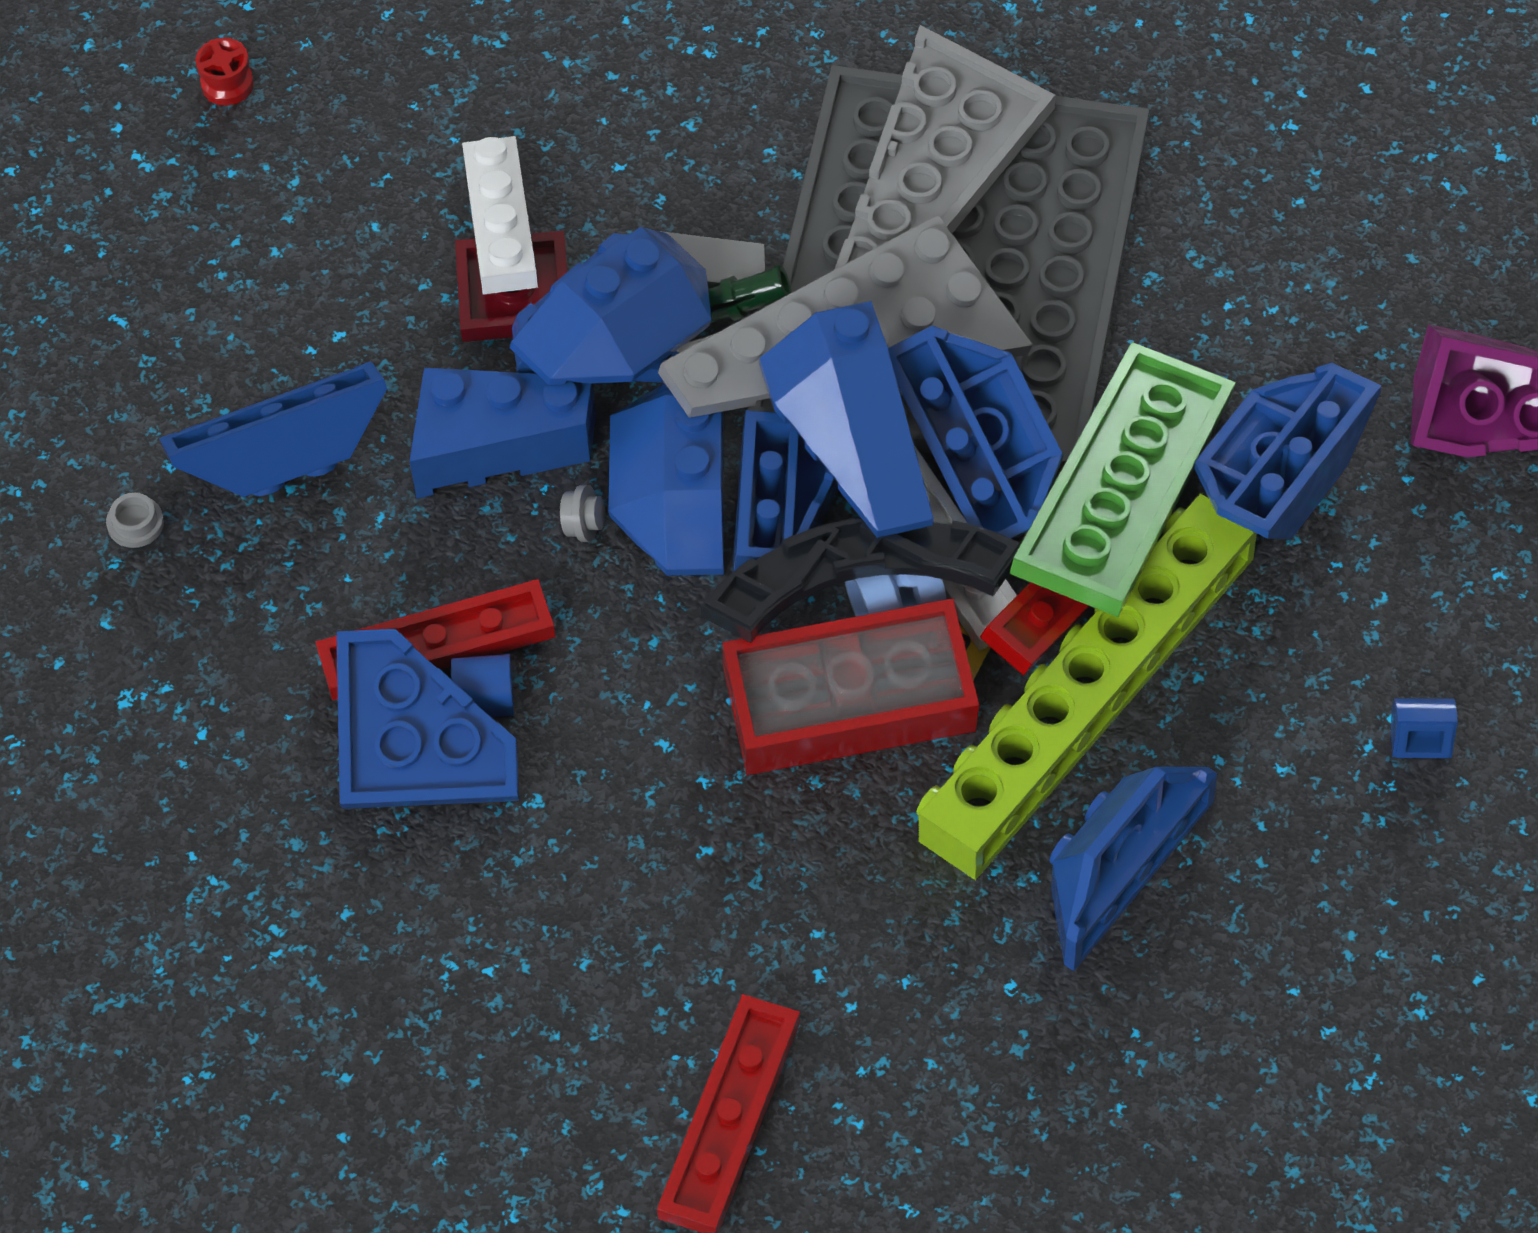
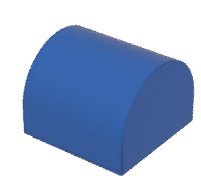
[451,654,514,717]
[1391,698,1458,758]

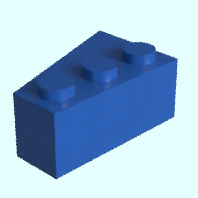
[409,368,596,499]
[732,410,838,573]

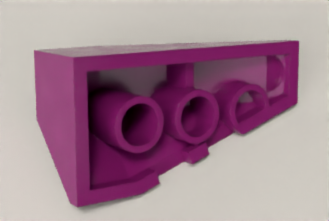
[1411,324,1538,457]

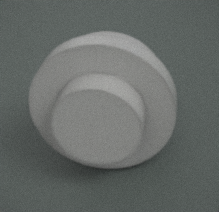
[560,485,606,542]
[106,493,164,548]

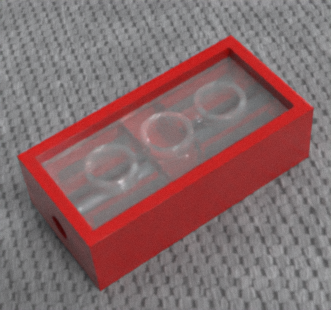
[722,598,979,776]

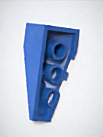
[759,301,934,538]

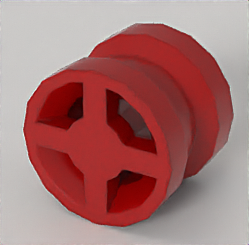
[195,37,254,106]

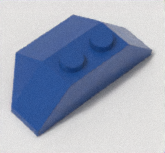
[510,227,712,385]
[888,325,1064,540]
[159,361,387,497]
[1194,363,1382,539]
[608,383,724,576]
[1049,767,1217,971]

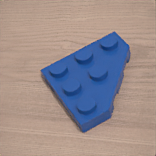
[337,629,519,809]

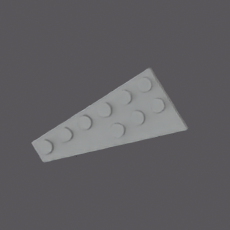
[834,25,1056,270]
[658,215,1033,418]

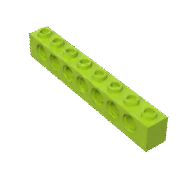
[917,493,1257,881]

